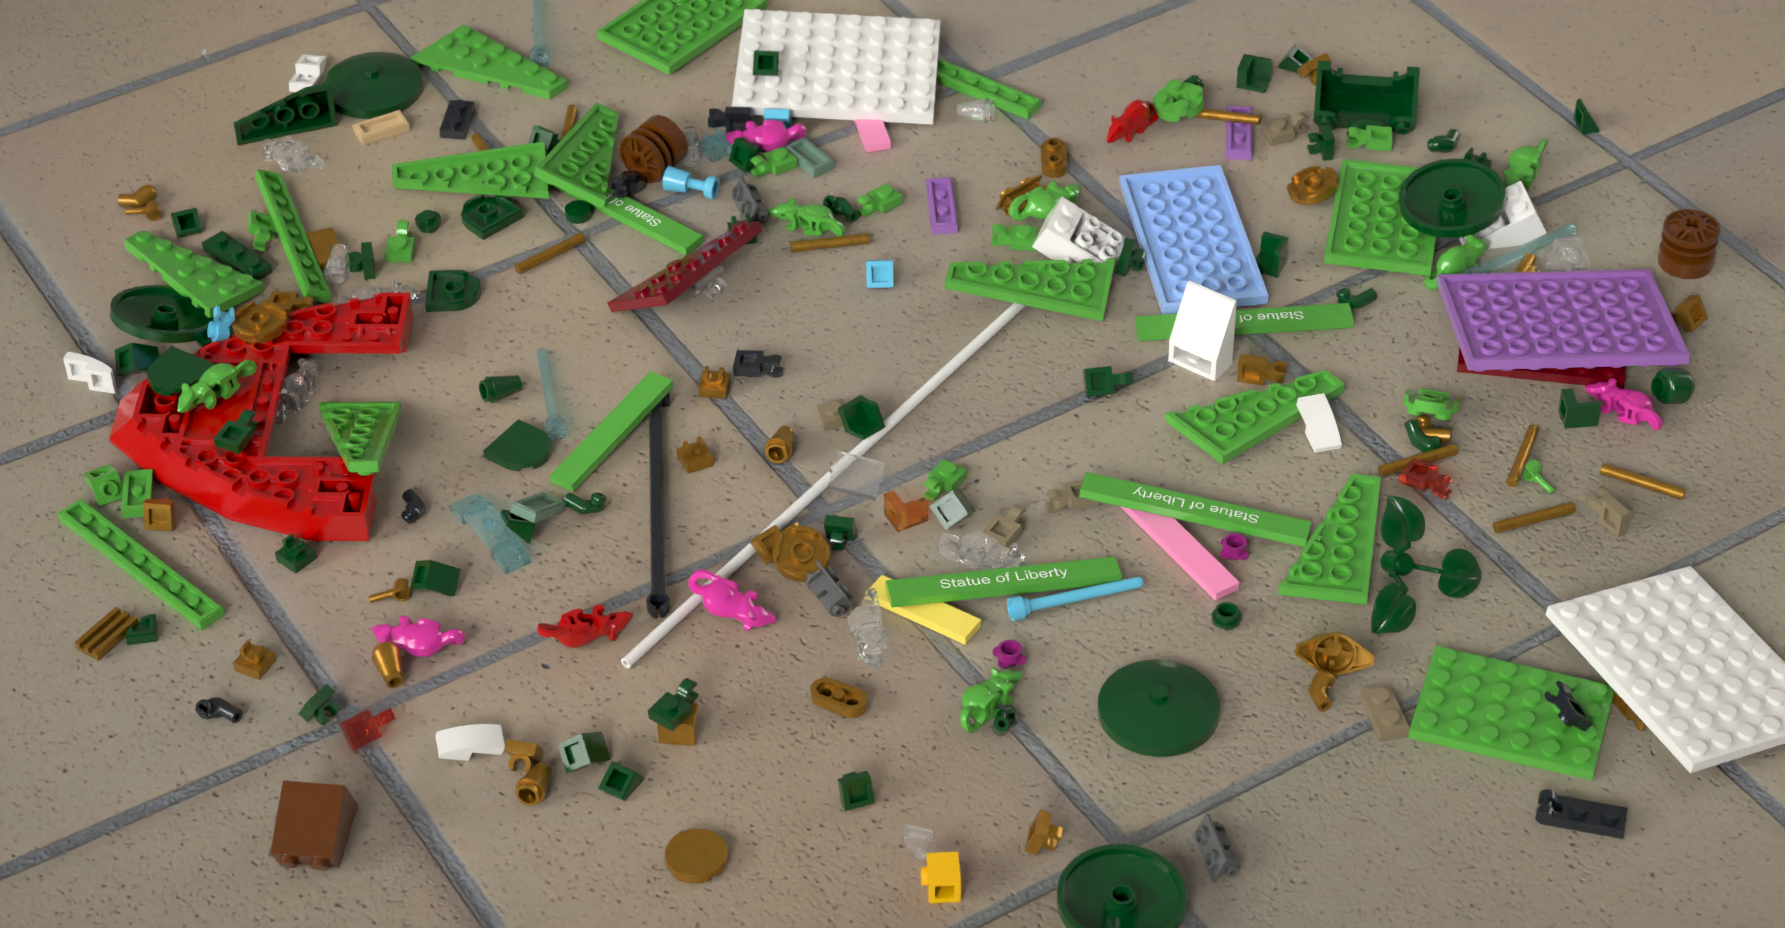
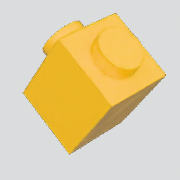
[920,852,961,904]

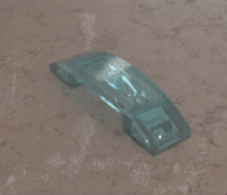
[449,494,531,574]

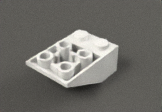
[1459,181,1547,249]
[1032,197,1125,270]
[1168,280,1237,381]

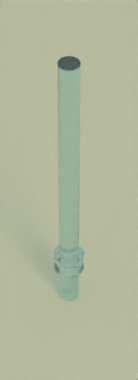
[1462,224,1576,274]

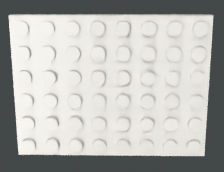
[732,9,940,124]
[1546,566,1785,773]

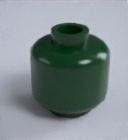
[1651,368,1695,404]

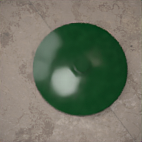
[323,52,423,119]
[1399,159,1506,238]
[110,285,214,343]
[1098,660,1220,757]
[1057,844,1187,928]

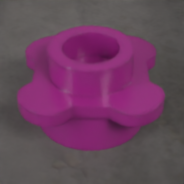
[1220,533,1249,560]
[993,640,1027,669]

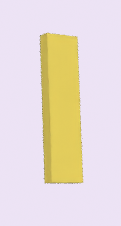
[866,575,981,645]

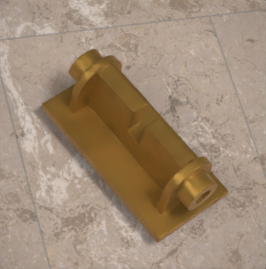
[995,173,1047,216]

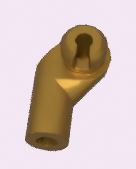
[118,185,157,207]
[1416,414,1451,443]

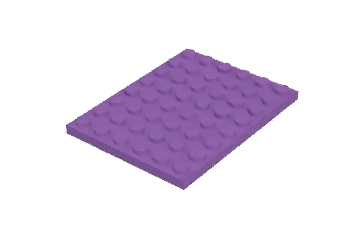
[1437,269,1690,372]

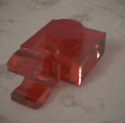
[1399,458,1452,499]
[339,708,397,751]

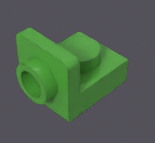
[83,464,123,506]

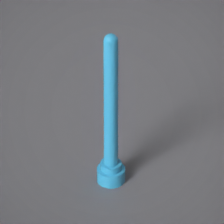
[1007,577,1144,621]

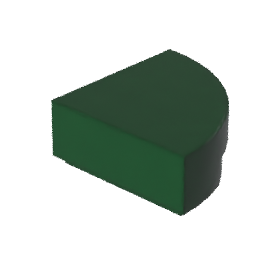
[126,614,157,645]

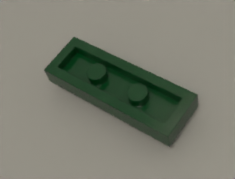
[202,230,273,280]

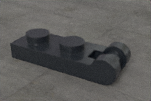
[1535,789,1628,839]

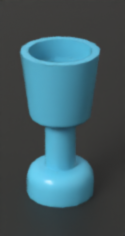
[662,166,719,200]

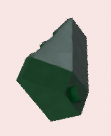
[233,82,337,146]

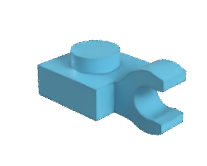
[207,306,235,343]

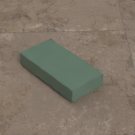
[784,137,835,178]
[510,492,566,523]

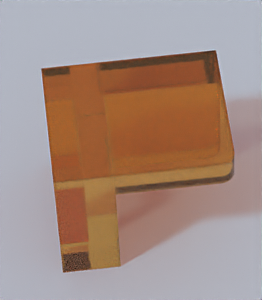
[884,491,928,532]

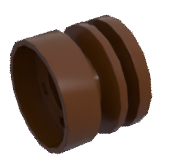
[619,115,688,183]
[1657,209,1720,279]

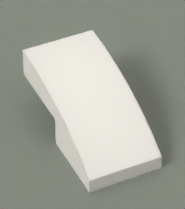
[289,54,327,92]
[63,352,117,394]
[1296,393,1342,453]
[435,724,505,761]

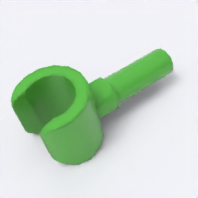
[1522,459,1555,495]

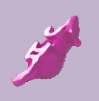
[722,120,806,151]
[1585,378,1663,431]
[689,569,777,631]
[371,616,466,657]

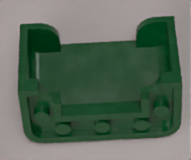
[1313,60,1420,135]

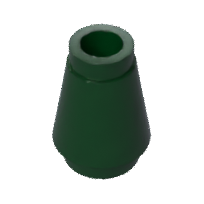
[479,375,522,403]

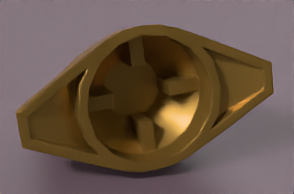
[1295,631,1375,676]

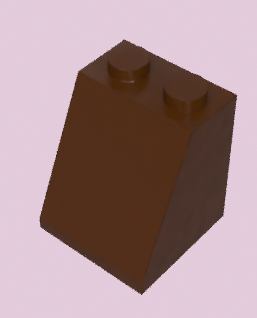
[270,780,358,871]

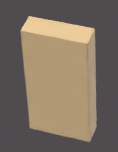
[353,110,410,145]

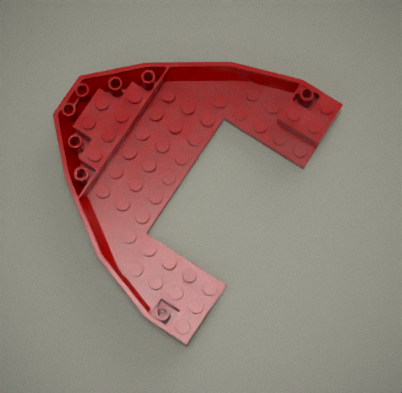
[109,292,413,541]

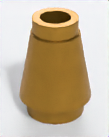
[765,426,794,463]
[372,642,404,688]
[516,763,552,806]

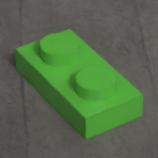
[121,469,154,518]

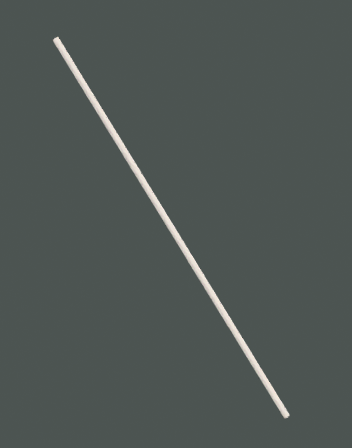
[621,256,1072,668]

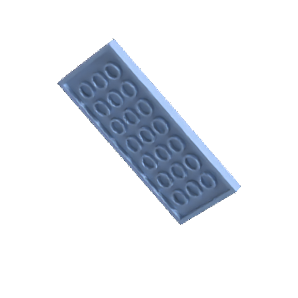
[1119,165,1269,315]

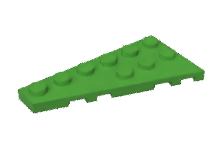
[533,102,619,209]
[125,231,264,318]
[944,259,1115,321]
[318,402,402,475]

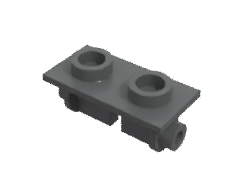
[732,176,769,222]
[806,560,857,617]
[1193,813,1240,882]

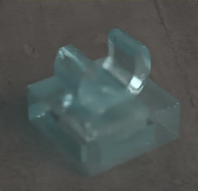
[697,128,733,163]

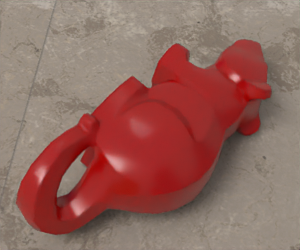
[1106,99,1159,143]
[537,604,633,648]

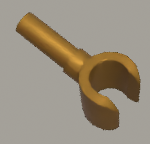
[125,200,161,221]
[369,578,411,603]

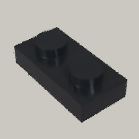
[439,100,476,140]

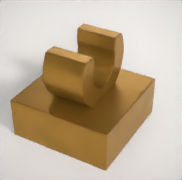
[1297,53,1331,85]
[1670,295,1708,332]
[698,366,730,399]
[676,437,714,474]
[143,498,176,532]
[233,640,276,680]
[505,739,544,773]
[1025,809,1063,855]

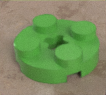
[1153,79,1204,122]
[1403,389,1460,420]

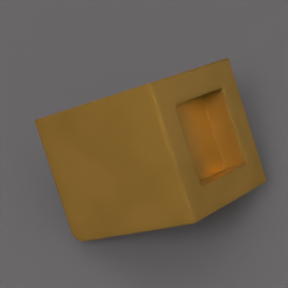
[657,703,699,746]

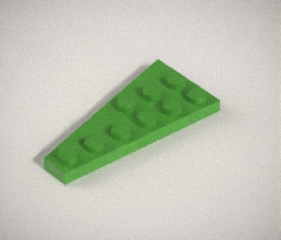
[410,24,568,99]
[392,141,550,199]
[1165,370,1345,465]
[1278,474,1381,605]

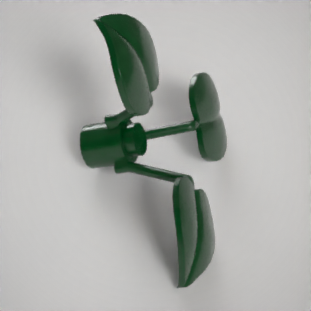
[1371,495,1482,634]

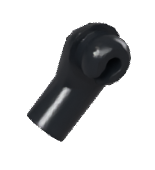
[401,489,426,524]
[195,697,243,723]

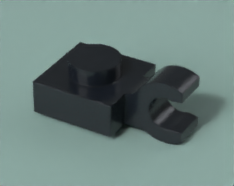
[708,107,752,133]
[612,171,646,198]
[733,350,783,378]
[1544,681,1594,732]

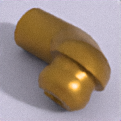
[1516,253,1541,273]
[1308,670,1336,712]

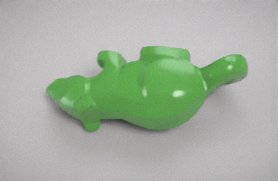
[1503,139,1548,189]
[1009,181,1081,221]
[769,197,845,236]
[1424,234,1490,290]
[177,359,257,413]
[960,667,1023,733]

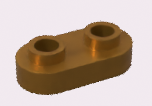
[1041,138,1067,178]
[810,677,868,718]

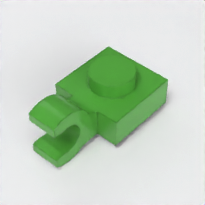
[1347,125,1393,151]
[751,146,797,178]
[857,184,903,217]
[247,210,276,251]
[384,220,416,263]
[991,224,1037,251]
[924,459,967,501]

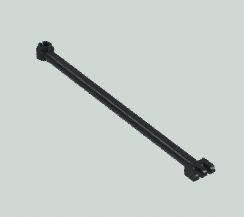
[646,392,670,619]

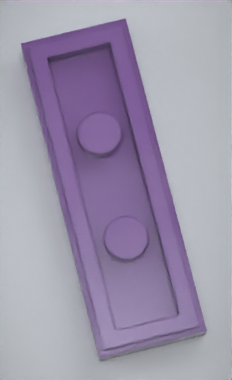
[1226,106,1252,160]
[926,177,958,234]

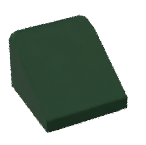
[1277,44,1313,73]
[753,50,779,76]
[1573,99,1599,135]
[171,207,203,238]
[501,510,535,544]
[598,761,644,801]

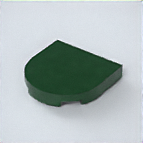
[461,195,524,240]
[425,270,481,312]
[147,346,215,396]
[483,419,551,471]

